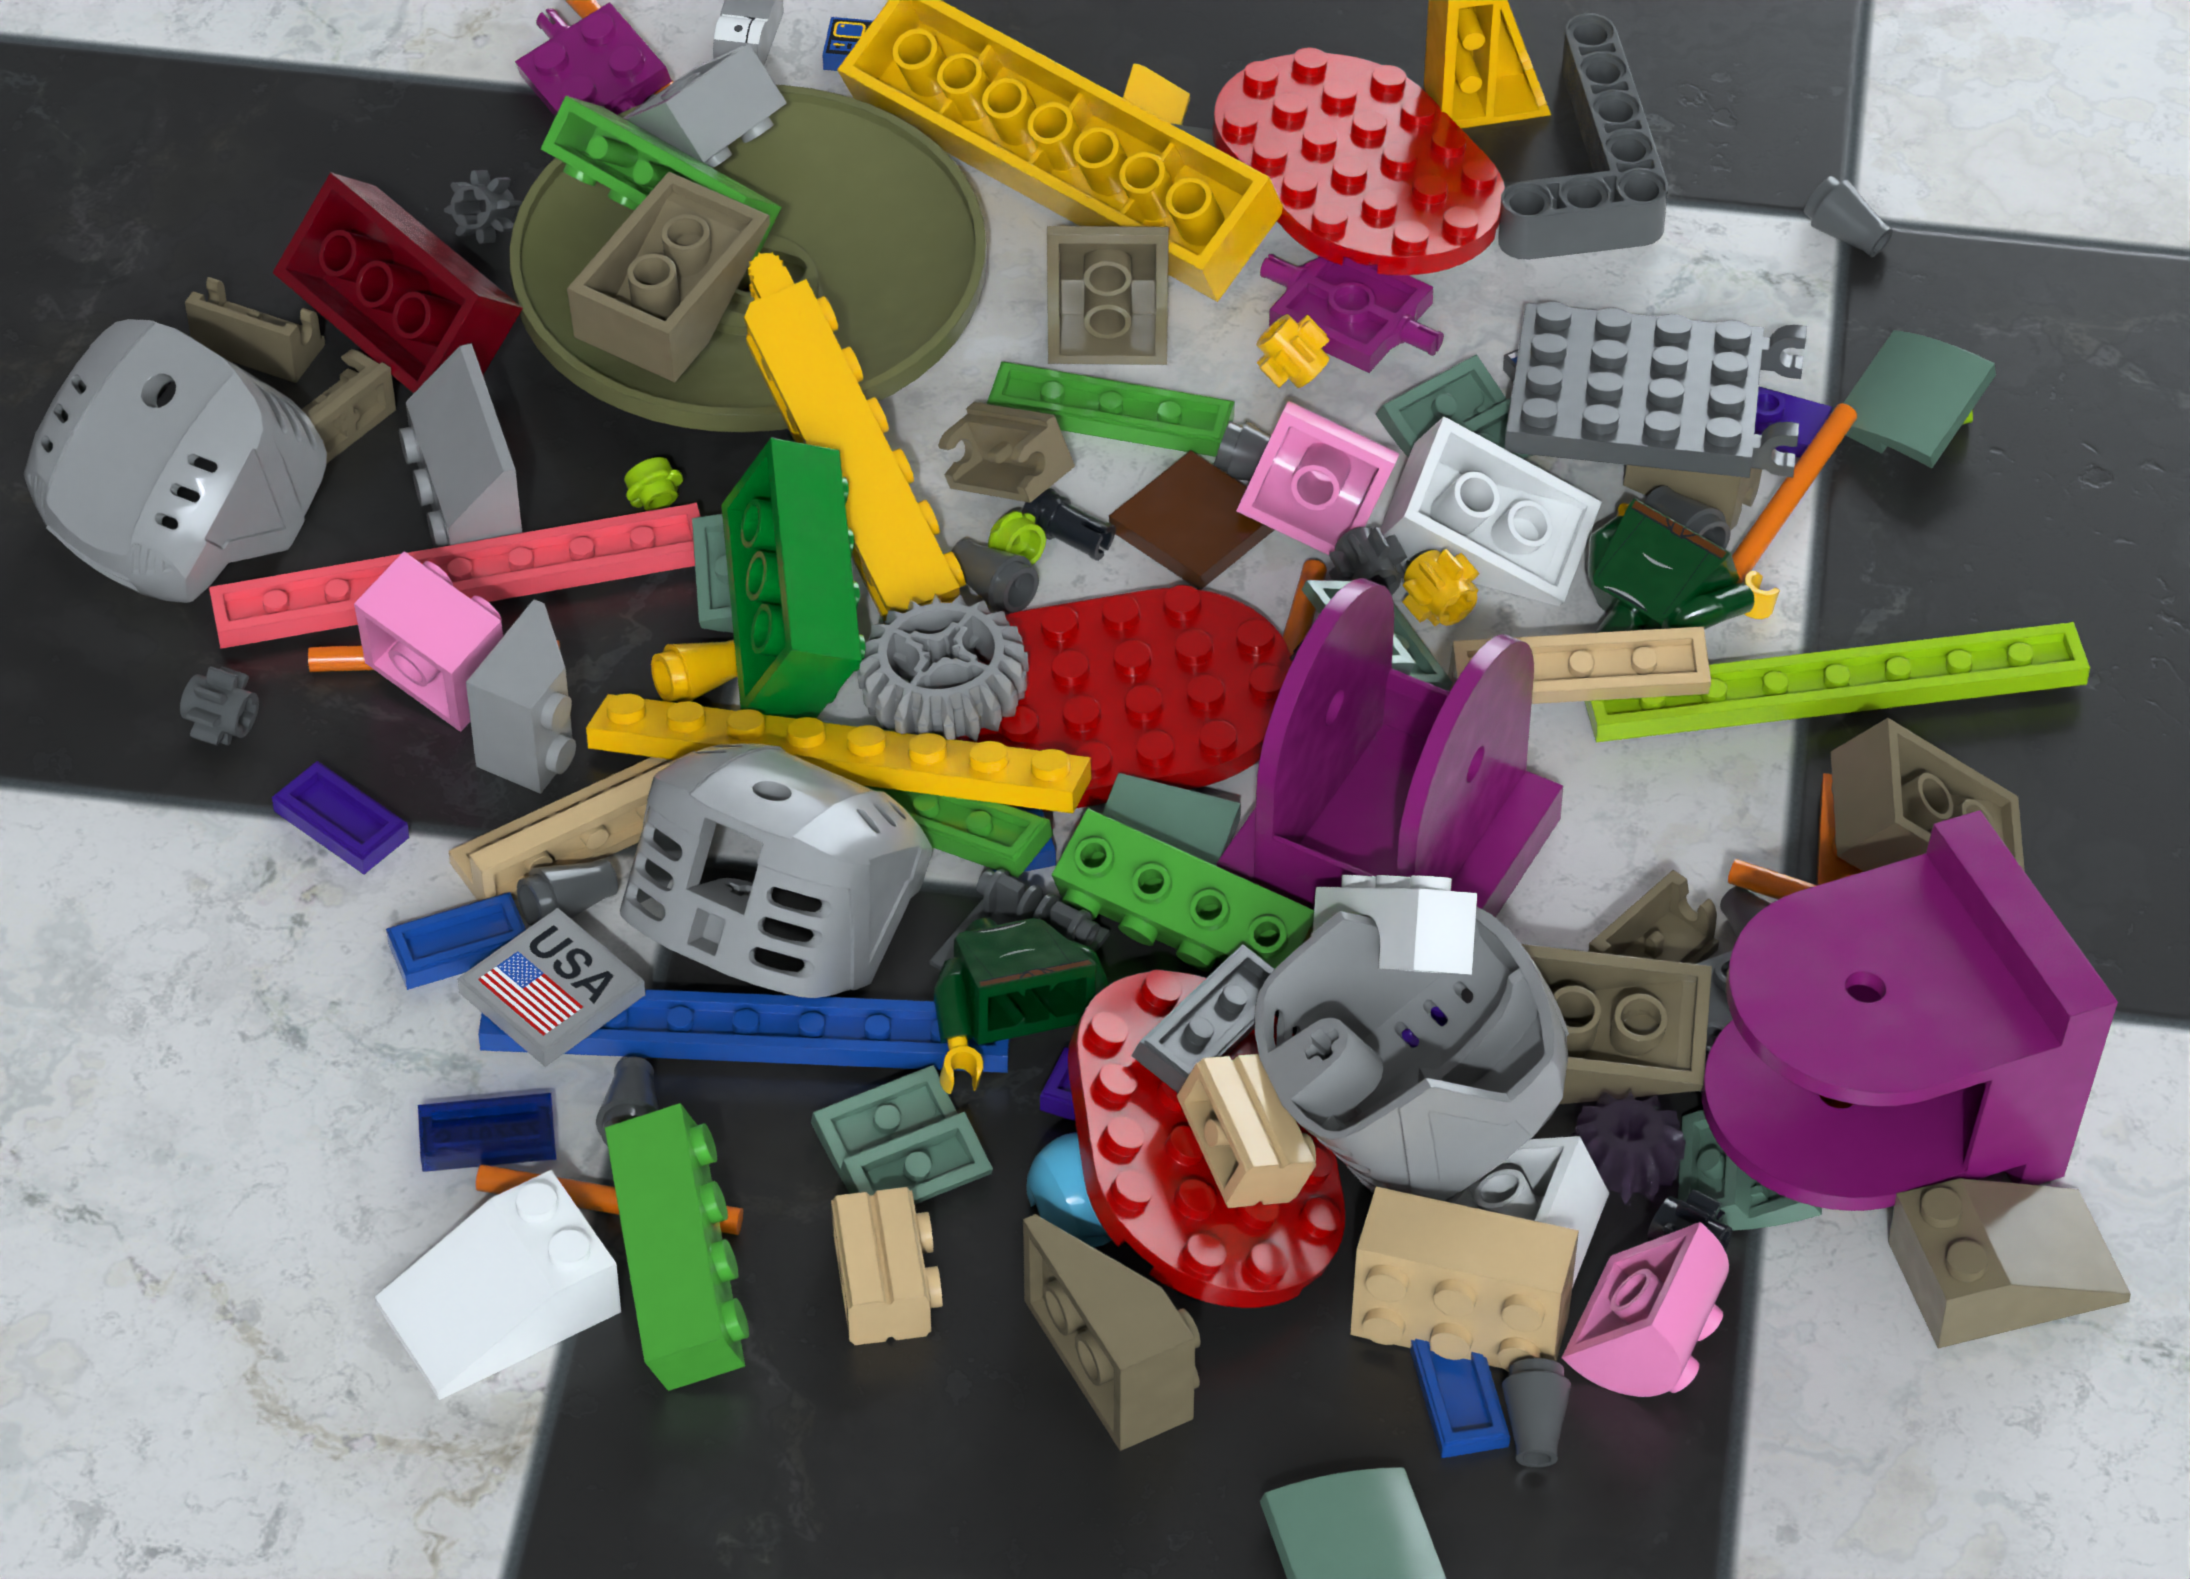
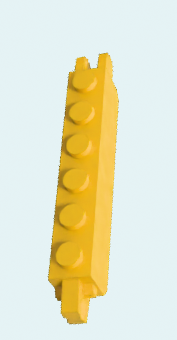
[744,252,966,624]

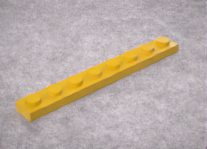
[586,694,1092,813]

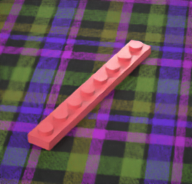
[209,503,701,649]

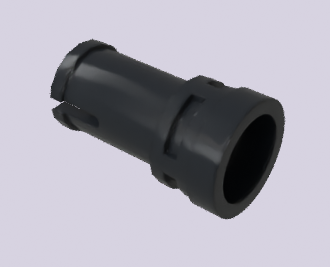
[1021,487,1116,561]

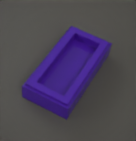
[272,761,410,875]

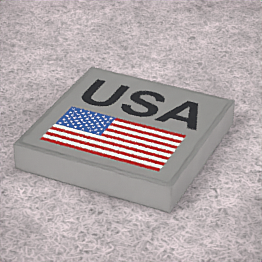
[457,908,645,1067]

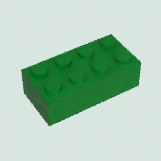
[721,438,866,719]

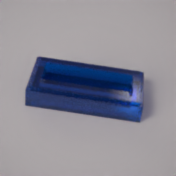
[418,1093,557,1172]

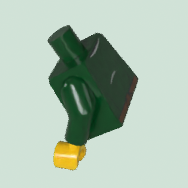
[1588,498,1780,633]
[933,918,1110,1094]

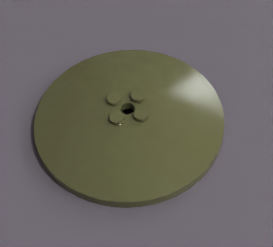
[509,85,987,432]

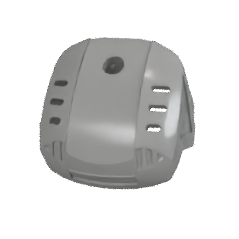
[24,319,327,603]
[620,743,933,998]
[1255,906,1569,1201]

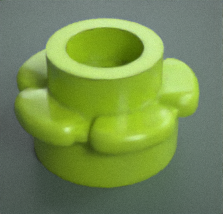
[624,457,683,511]
[988,511,1046,566]

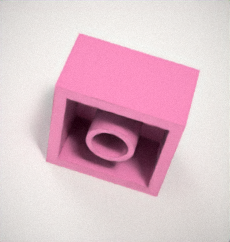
[354,552,503,732]

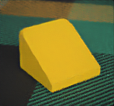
[1123,63,1190,125]

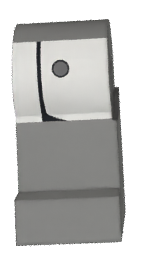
[713,0,784,66]

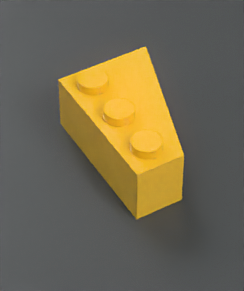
[1424,0,1551,129]

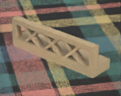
[1448,627,1711,704]
[448,750,696,901]

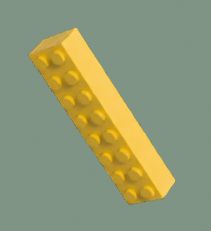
[837,0,1283,302]

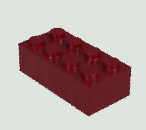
[272,172,523,393]

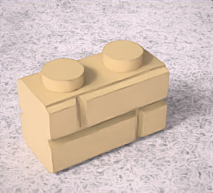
[1177,1054,1316,1208]
[831,1187,943,1345]

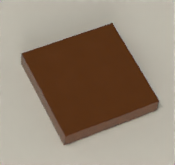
[1109,451,1275,590]

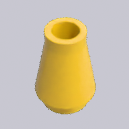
[651,639,737,703]

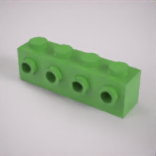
[541,96,782,260]
[1052,808,1314,972]
[605,1103,749,1391]

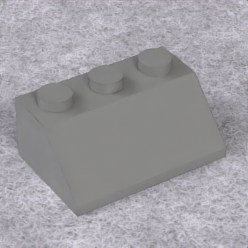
[399,343,522,548]

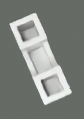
[1313,875,1477,975]

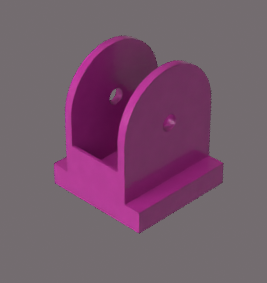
[1216,578,1563,918]
[1701,810,2118,1211]

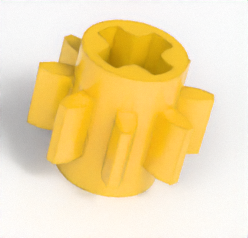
[1256,314,1330,388]
[1402,549,1479,626]

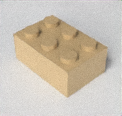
[1350,1186,1579,1372]

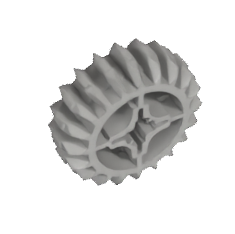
[857,594,1029,742]

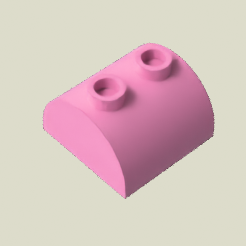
[1236,401,1400,555]
[1562,1222,1729,1397]

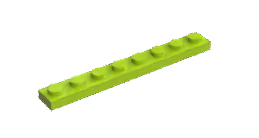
[1584,622,2090,743]

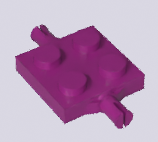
[515,2,672,117]
[1260,254,1444,373]

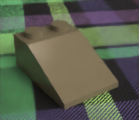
[567,172,770,382]
[1047,226,1169,365]
[1831,718,2025,872]
[1521,944,1712,1104]
[1888,1178,2131,1349]
[1023,1214,1201,1451]

